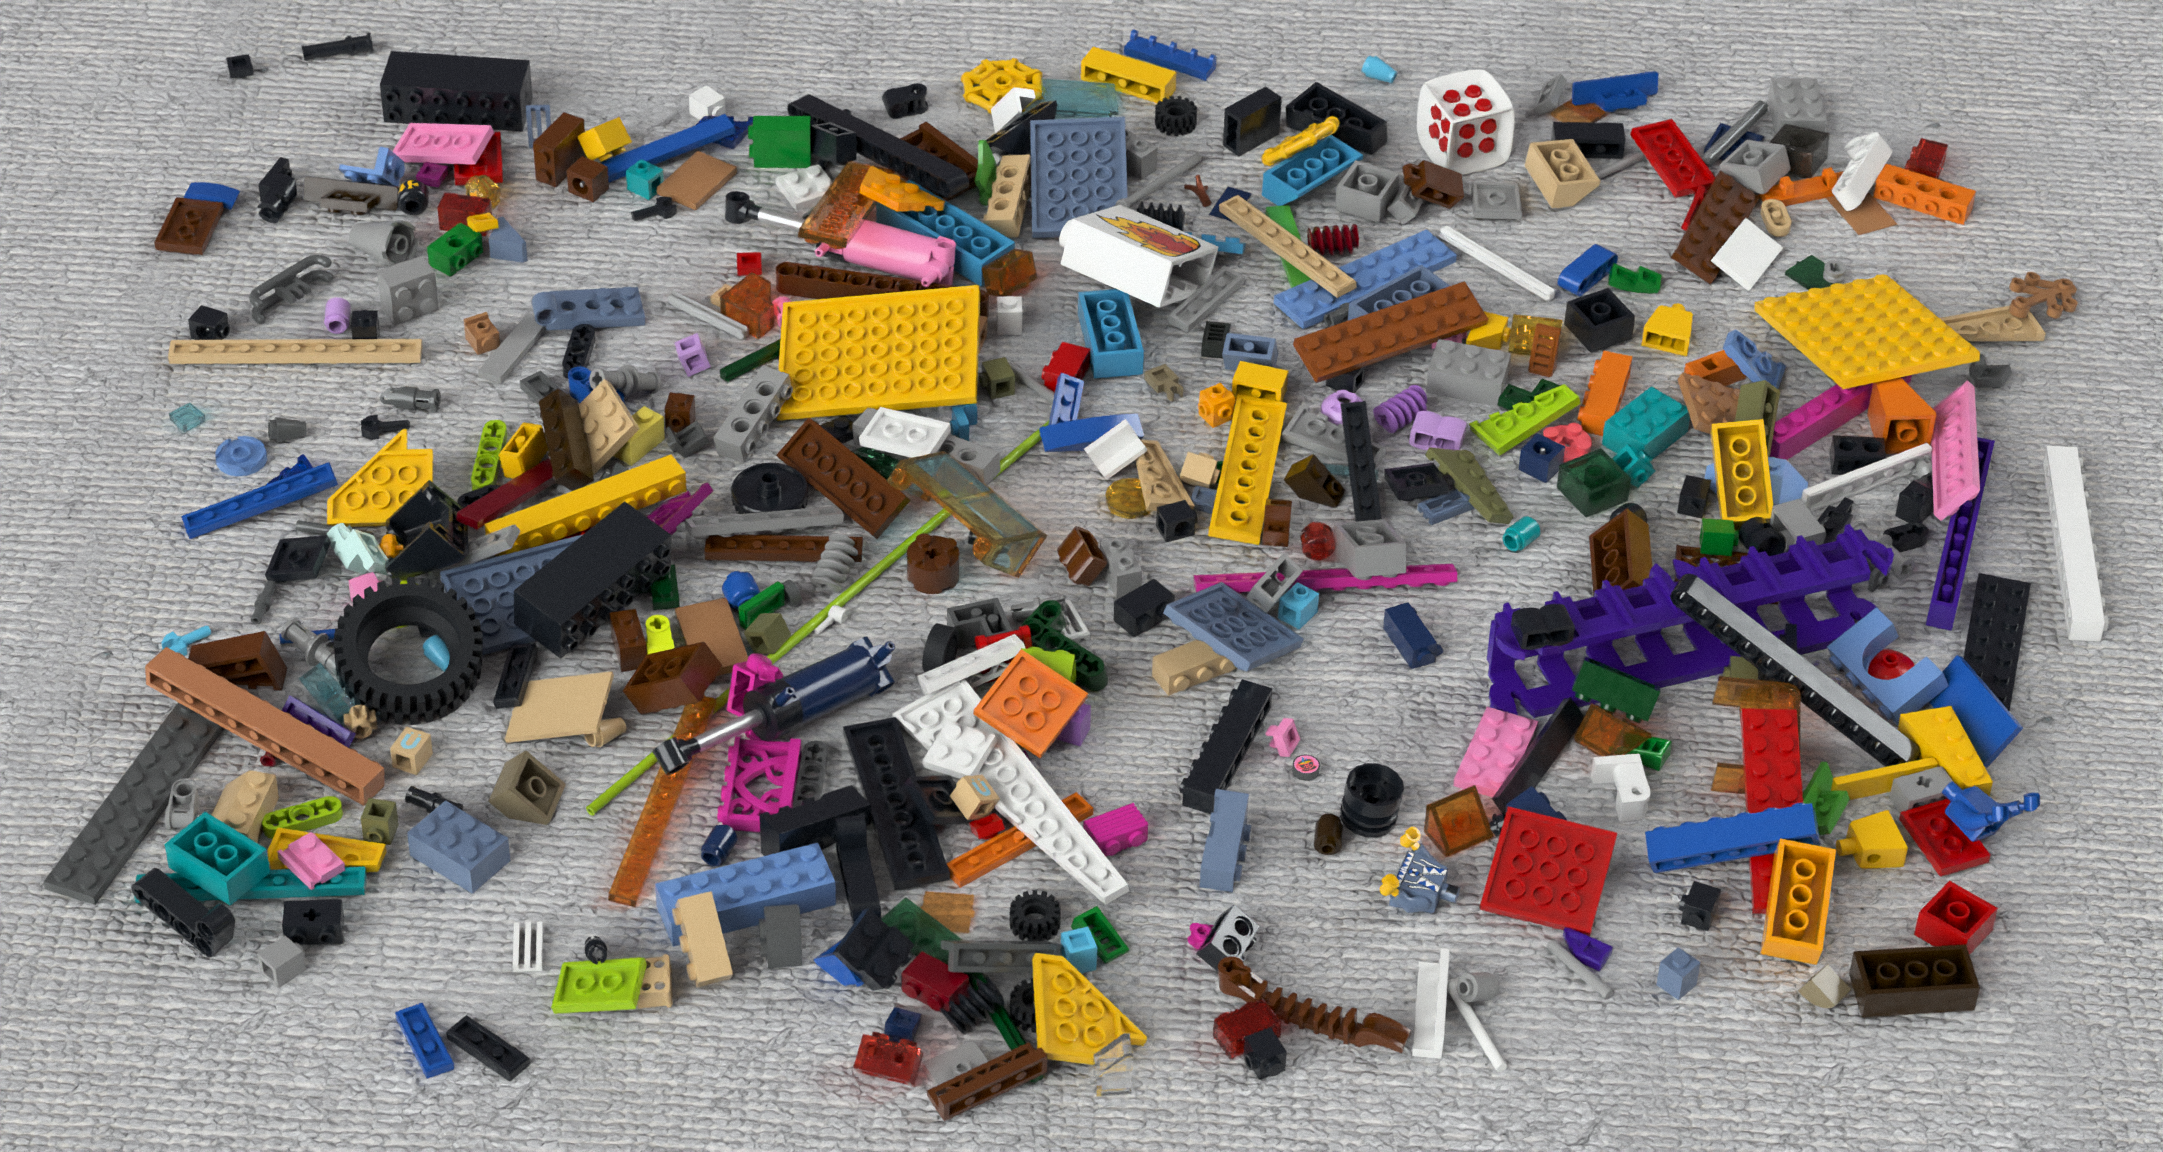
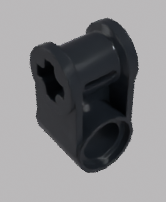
[882,83,928,119]

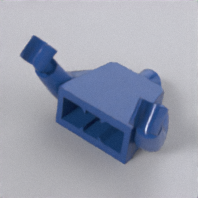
[1942,781,2040,842]

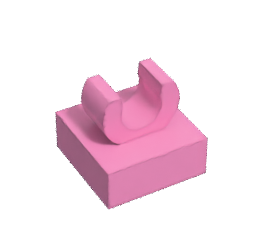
[1265,718,1300,757]

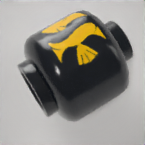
[397,180,429,216]

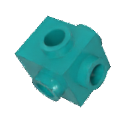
[1610,444,1656,488]

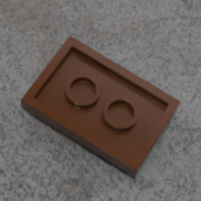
[154,197,224,255]

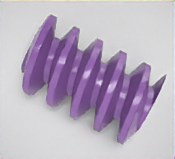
[1373,385,1427,433]

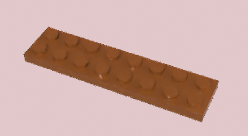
[1293,281,1489,383]

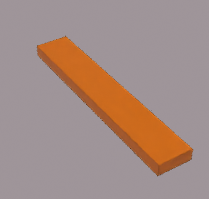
[947,792,1094,888]

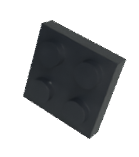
[1384,463,1448,501]
[265,535,331,582]
[904,776,974,825]

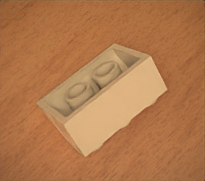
[1524,139,1601,208]
[211,770,279,843]

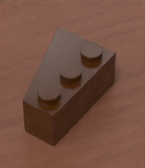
[188,631,288,691]

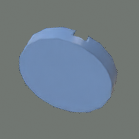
[215,436,267,477]

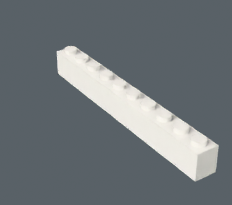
[2042,445,2108,642]

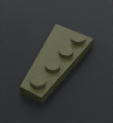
[1425,447,1513,524]

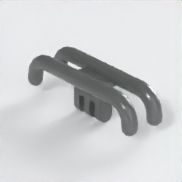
[249,255,334,324]

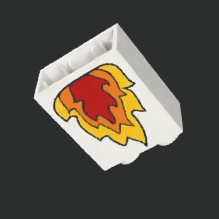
[1059,205,1218,308]

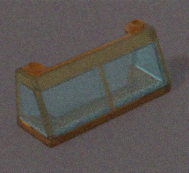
[886,451,1048,578]

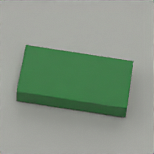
[739,581,785,630]

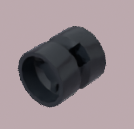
[1739,517,1786,556]

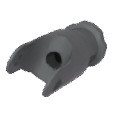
[380,386,441,412]

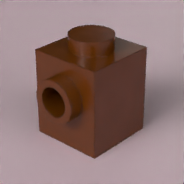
[664,392,696,433]

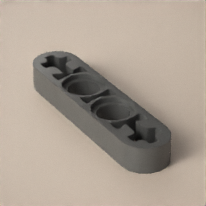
[792,741,828,808]

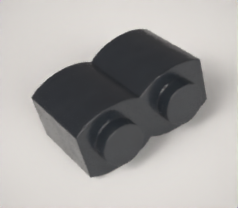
[1511,604,1575,650]

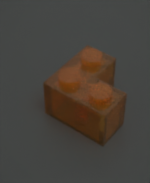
[720,272,775,339]

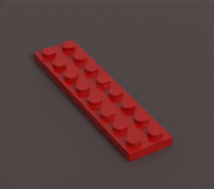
[1740,708,1803,914]

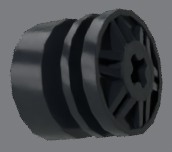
[1340,763,1404,837]

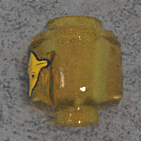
[465,175,501,211]

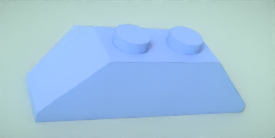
[1705,457,1808,506]

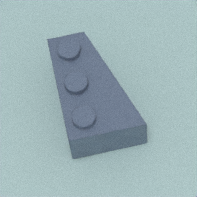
[1199,789,1252,892]

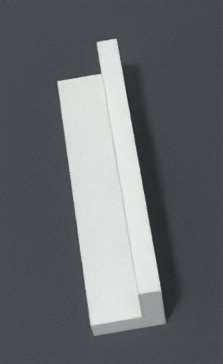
[917,634,1025,696]
[1412,948,1449,1059]

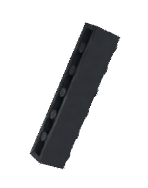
[1180,679,1272,814]

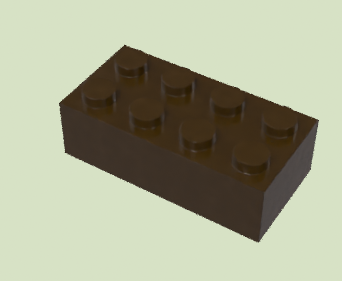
[1849,945,1980,1017]

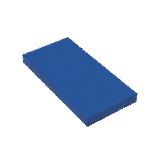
[1929,655,2023,767]

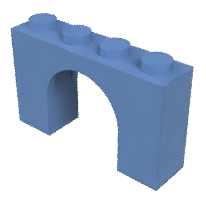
[1827,607,1949,725]

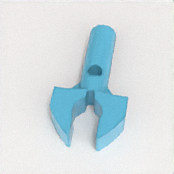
[161,625,211,656]

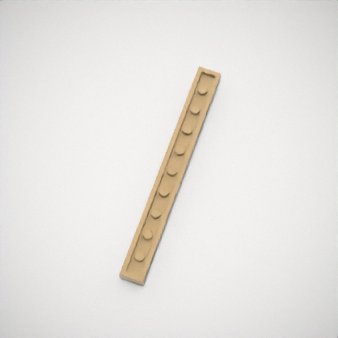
[168,339,423,364]

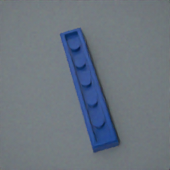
[600,114,736,182]
[181,462,338,539]

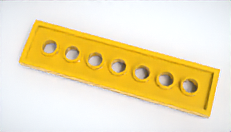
[1208,394,1287,545]

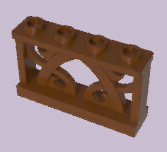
[899,122,978,202]

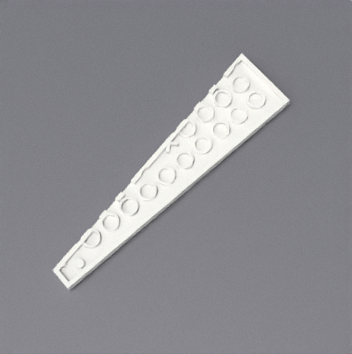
[892,679,1129,905]

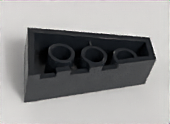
[1285,82,1387,155]
[759,785,871,856]

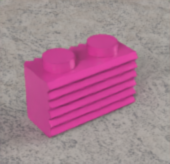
[1083,803,1148,856]

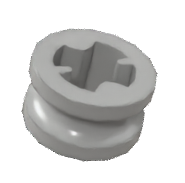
[1823,260,1846,283]

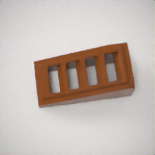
[1528,323,1561,377]

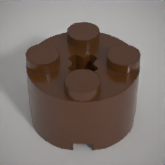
[907,533,959,594]

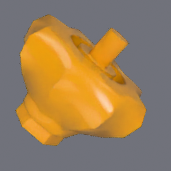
[379,534,404,559]

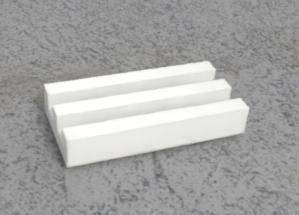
[1050,600,1090,644]
[513,921,543,972]

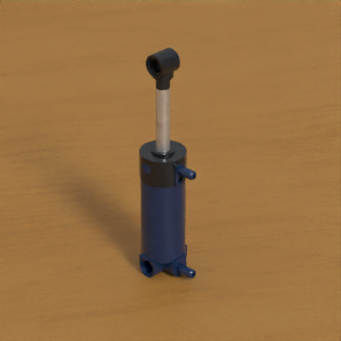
[652,636,895,776]

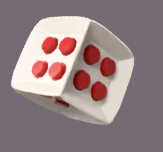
[1417,69,1515,175]

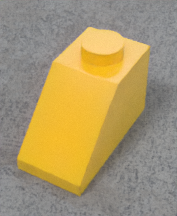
[1466,311,1511,350]

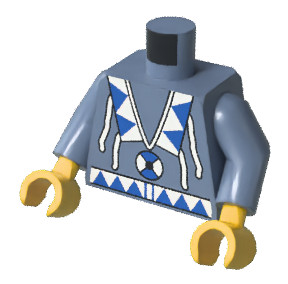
[1380,827,1460,913]

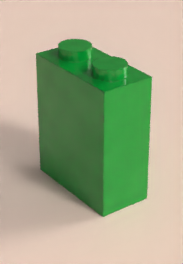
[748,116,811,168]

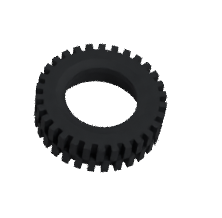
[334,577,483,725]

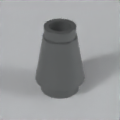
[268,417,306,442]

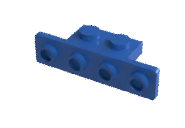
[1572,71,1659,112]

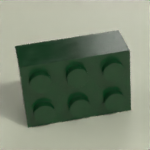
[1572,656,1660,723]

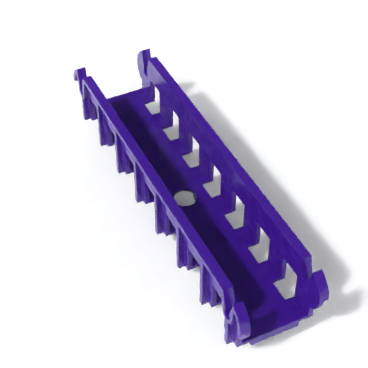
[1487,524,1894,718]

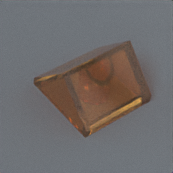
[1574,703,1652,757]
[1424,785,1494,857]

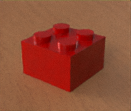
[1914,880,1998,955]

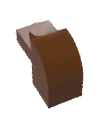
[1262,499,1292,547]

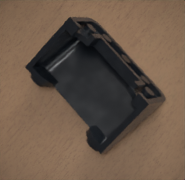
[385,480,469,581]

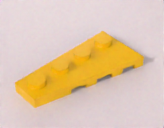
[267,828,387,872]

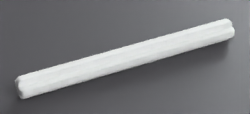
[1439,226,1556,302]

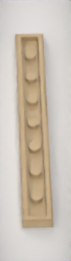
[1219,195,1357,298]

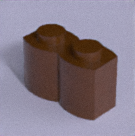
[1057,526,1107,586]

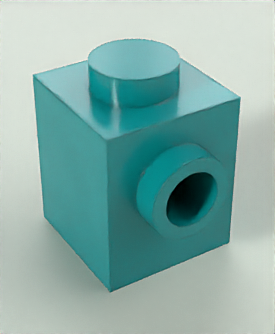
[626,159,664,200]

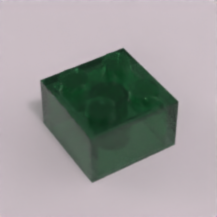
[1556,448,1631,518]

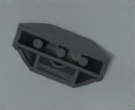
[986,100,1058,156]

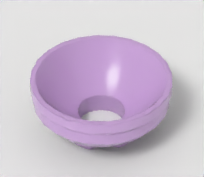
[1320,390,1363,426]

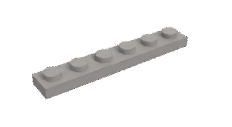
[685,506,844,539]

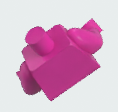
[727,653,783,741]

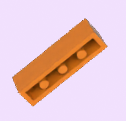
[1577,351,1633,436]

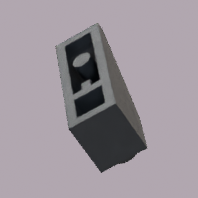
[1895,475,1934,523]

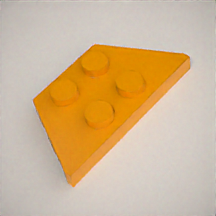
[859,166,945,212]

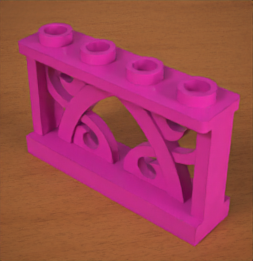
[717,736,802,832]

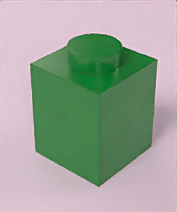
[1699,518,1739,556]

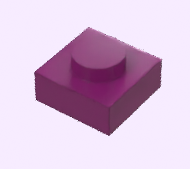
[416,162,448,188]

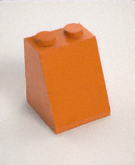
[1867,377,1936,454]

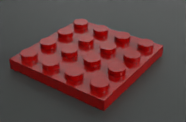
[1480,806,1617,937]

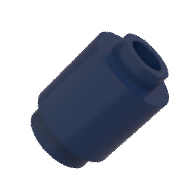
[701,825,738,867]

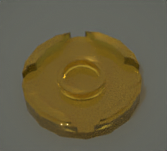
[1105,478,1152,519]

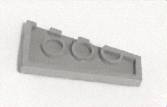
[1282,403,1386,471]

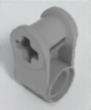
[165,778,200,830]

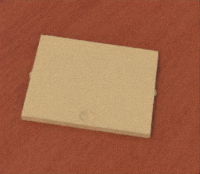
[505,672,614,743]

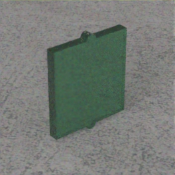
[1785,255,1835,290]

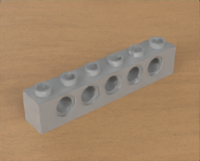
[852,408,1000,489]

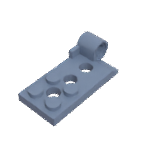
[531,287,645,330]

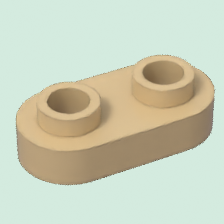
[1760,199,1791,237]

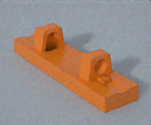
[1758,167,1844,206]

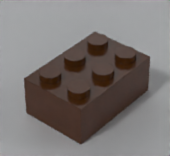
[623,641,722,714]

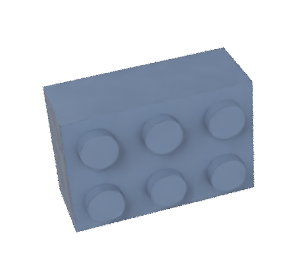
[407,800,511,894]

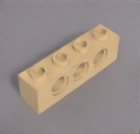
[983,154,1031,237]

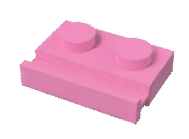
[277,832,345,890]

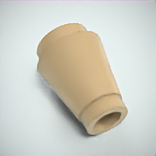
[584,717,626,747]

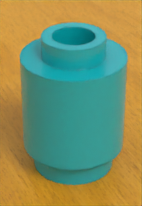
[1502,516,1540,551]

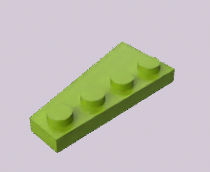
[1469,384,1581,456]

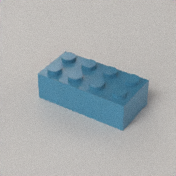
[1078,289,1144,379]

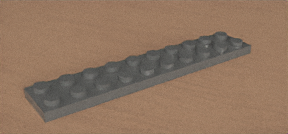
[44,703,225,905]

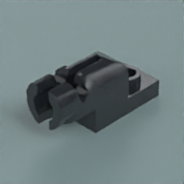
[257,157,297,223]

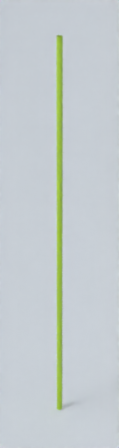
[586,419,1050,816]

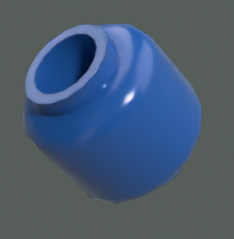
[722,571,760,610]

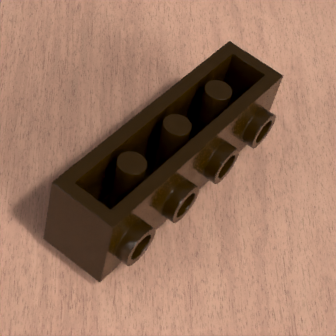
[539,389,594,491]

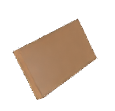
[675,597,748,676]

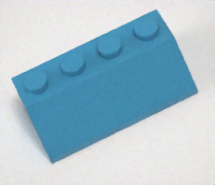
[1262,135,1363,206]

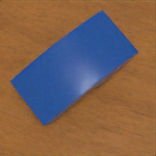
[184,182,240,210]

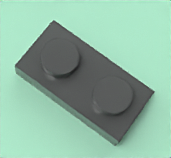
[520,370,565,405]

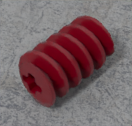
[1307,224,1359,257]

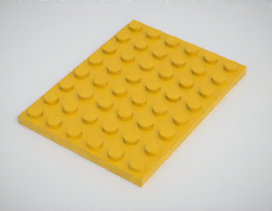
[1755,274,1980,389]
[776,285,980,421]

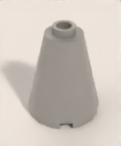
[349,220,418,267]

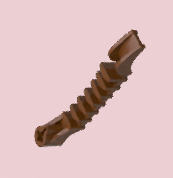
[1218,956,1411,1053]

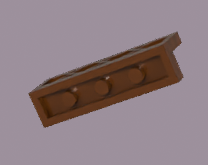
[927,1042,1047,1121]

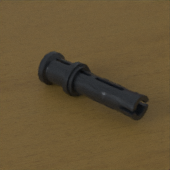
[302,32,374,61]

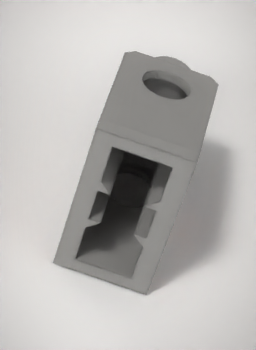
[1246,553,1304,613]

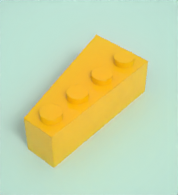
[1897,706,1993,796]

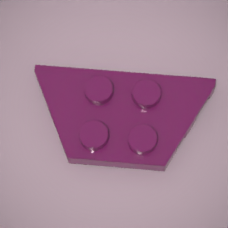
[647,483,713,535]

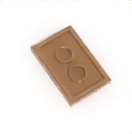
[656,151,737,210]

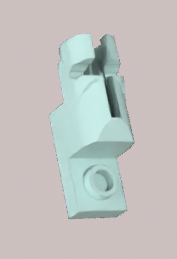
[327,523,388,576]

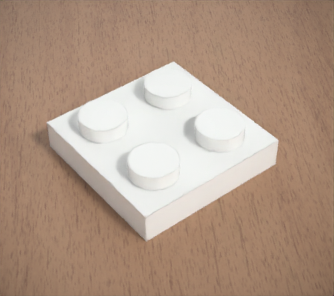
[776,165,839,211]
[922,720,997,779]

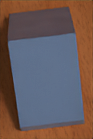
[489,216,528,263]

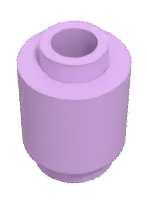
[324,297,351,334]

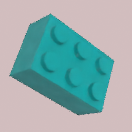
[1602,386,1690,460]
[165,812,270,905]

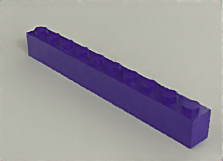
[1926,437,1995,631]

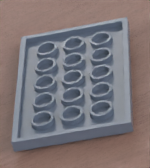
[1030,117,1127,238]
[440,535,625,655]

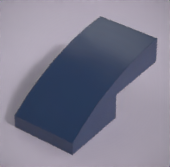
[874,1007,922,1065]

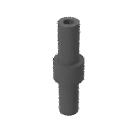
[251,581,277,624]

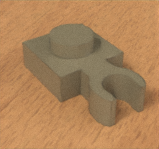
[1144,364,1183,401]

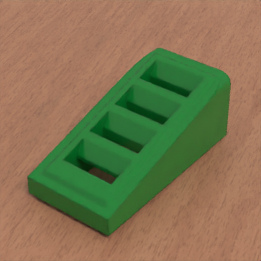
[1609,731,1672,771]
[1071,906,1129,964]

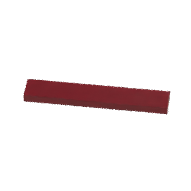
[456,458,556,530]

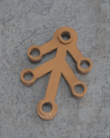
[2009,272,2078,318]

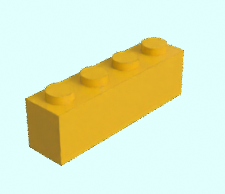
[1081,46,1177,103]

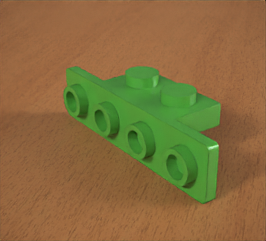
[1803,762,1850,835]

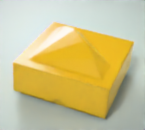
[467,213,499,232]

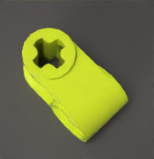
[645,615,674,654]

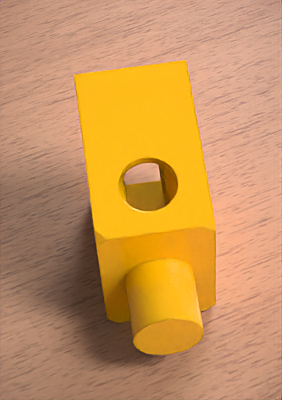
[1641,303,1693,356]
[1836,810,1908,869]

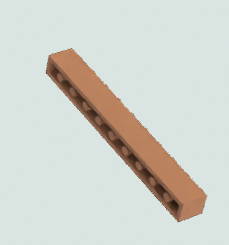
[145,647,385,806]

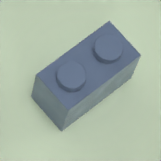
[1222,333,1279,370]

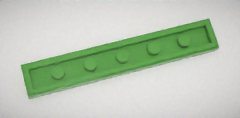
[1265,205,1311,288]

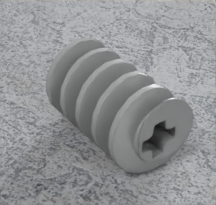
[810,533,858,592]

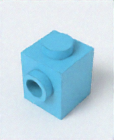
[1278,582,1319,630]

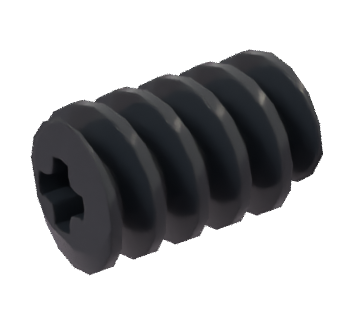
[1137,201,1185,231]
[939,973,1005,1035]

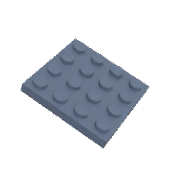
[1163,582,1304,672]

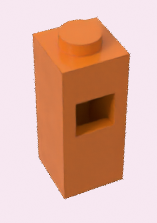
[1684,350,1746,386]

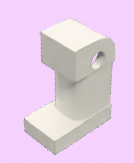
[1591,754,1651,822]

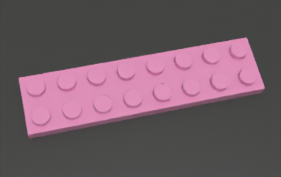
[1931,380,1980,521]

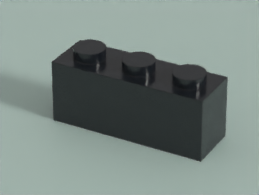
[1551,122,1626,159]

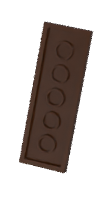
[1671,170,1759,284]
[776,417,911,539]

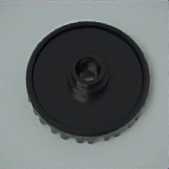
[731,463,808,514]

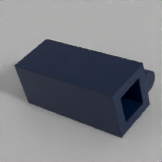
[1383,602,1443,669]

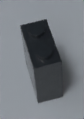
[1223,86,1282,157]

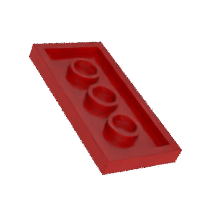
[1630,119,1715,198]

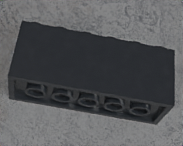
[380,51,533,132]
[514,501,672,659]

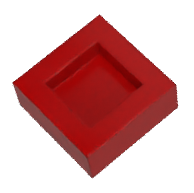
[737,252,762,276]
[969,813,1005,840]

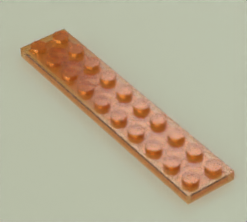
[798,161,895,249]

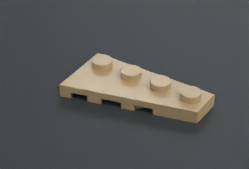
[1940,306,2046,341]
[1135,439,1195,511]

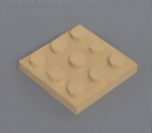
[579,379,640,476]

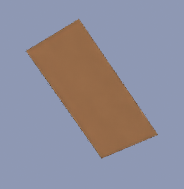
[1826,192,1898,235]

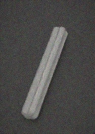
[667,291,749,340]

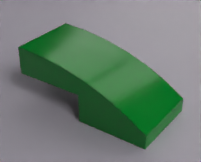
[1607,263,1662,294]

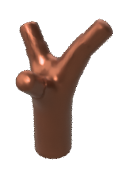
[1184,175,1211,207]

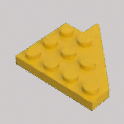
[327,429,433,527]
[1032,953,1147,1068]

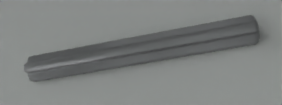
[1702,100,1769,167]

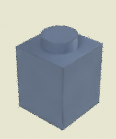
[1656,947,1701,1000]

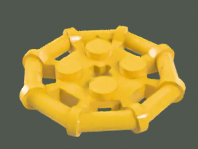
[961,58,1045,114]
[1261,116,1339,166]

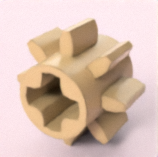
[343,705,378,738]

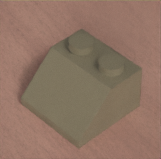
[488,750,566,825]

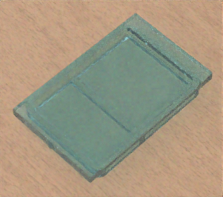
[1041,78,1118,118]

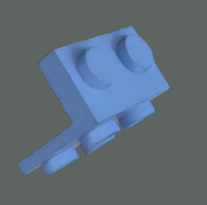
[339,147,405,186]

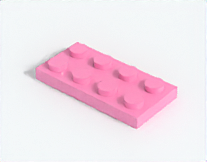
[392,123,494,164]
[1453,707,1539,797]

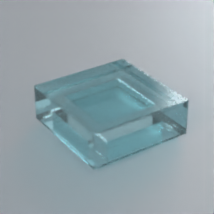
[169,402,206,432]

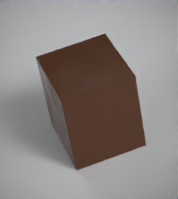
[567,156,609,203]

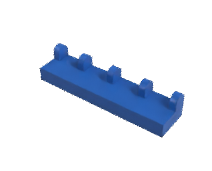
[1124,29,1216,81]

